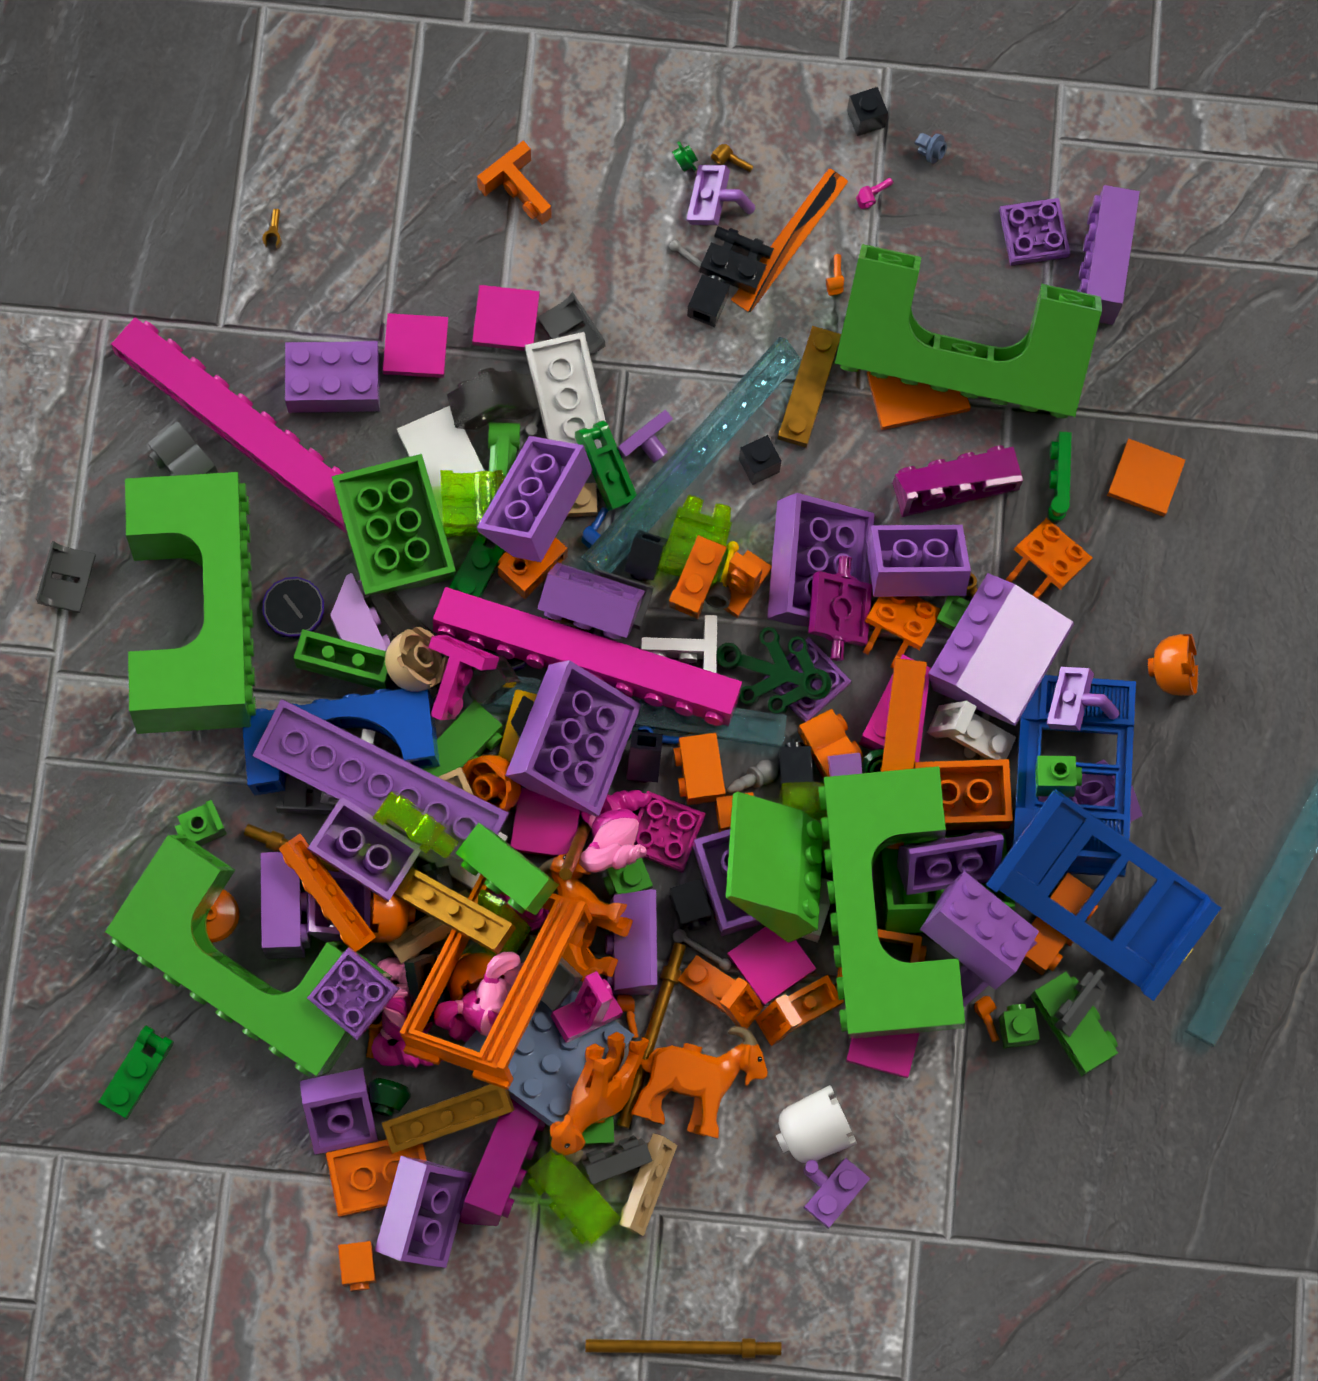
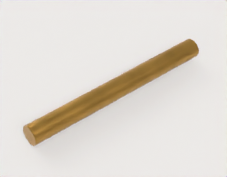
[559,821,591,880]

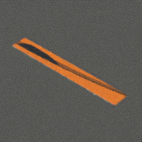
[731,169,848,312]

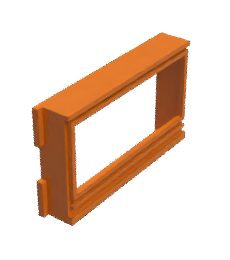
[399,874,592,1090]

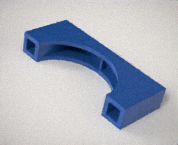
[243,689,440,796]

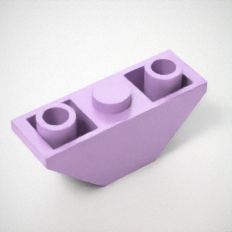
[330,573,390,651]

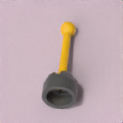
[705,541,739,609]

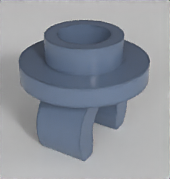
[915,133,947,164]

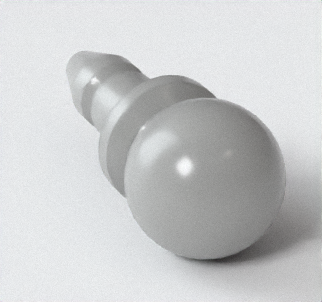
[727,760,778,793]

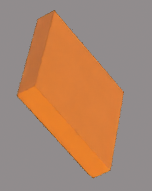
[1107,438,1186,517]

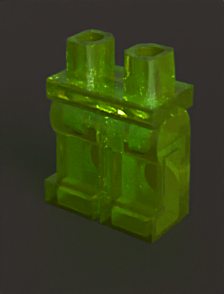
[440,470,506,537]
[659,495,732,584]
[373,791,459,859]

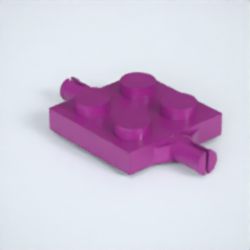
[808,556,872,661]

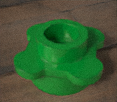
[672,141,698,172]

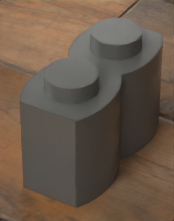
[148,421,218,476]

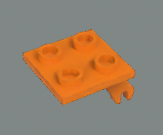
[1006,518,1093,599]
[863,596,941,669]

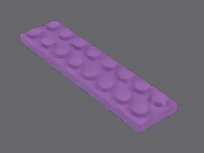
[253,699,509,861]

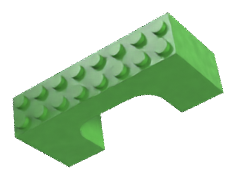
[835,244,1102,418]
[125,472,256,734]
[818,766,965,1039]
[105,835,392,1077]

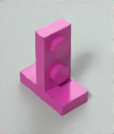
[428,635,499,720]
[551,971,623,1043]

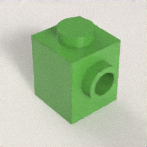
[1035,756,1082,797]
[999,1004,1040,1049]

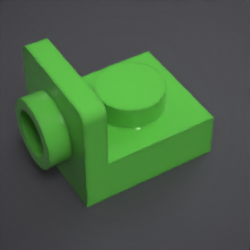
[603,858,653,895]

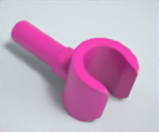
[856,178,893,209]

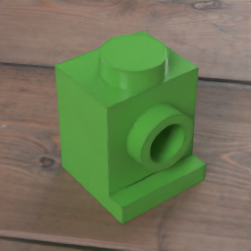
[175,800,227,846]

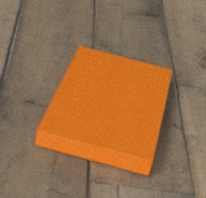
[867,371,971,430]
[326,1140,427,1217]

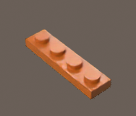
[278,833,376,952]

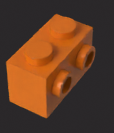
[498,537,568,599]
[673,733,726,805]

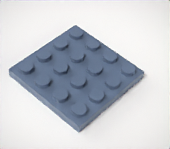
[463,990,634,1126]

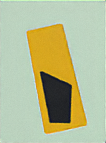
[498,689,537,762]

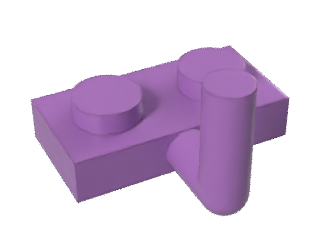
[686,165,755,225]
[1047,667,1119,731]
[803,1158,870,1229]

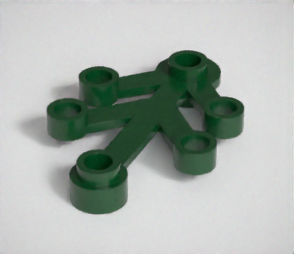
[716,627,832,715]

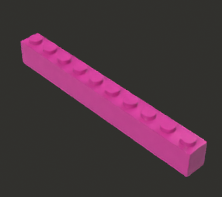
[111,317,348,535]
[433,587,742,726]

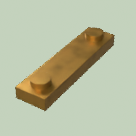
[777,326,841,448]
[394,867,516,955]
[382,1084,515,1154]

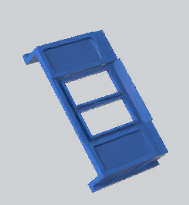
[1013,675,1136,877]
[986,789,1222,1001]

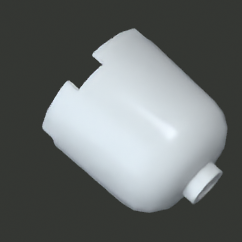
[776,1085,857,1163]

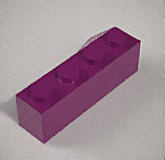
[892,445,1023,517]
[459,1099,546,1226]

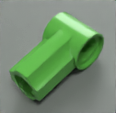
[488,422,520,484]

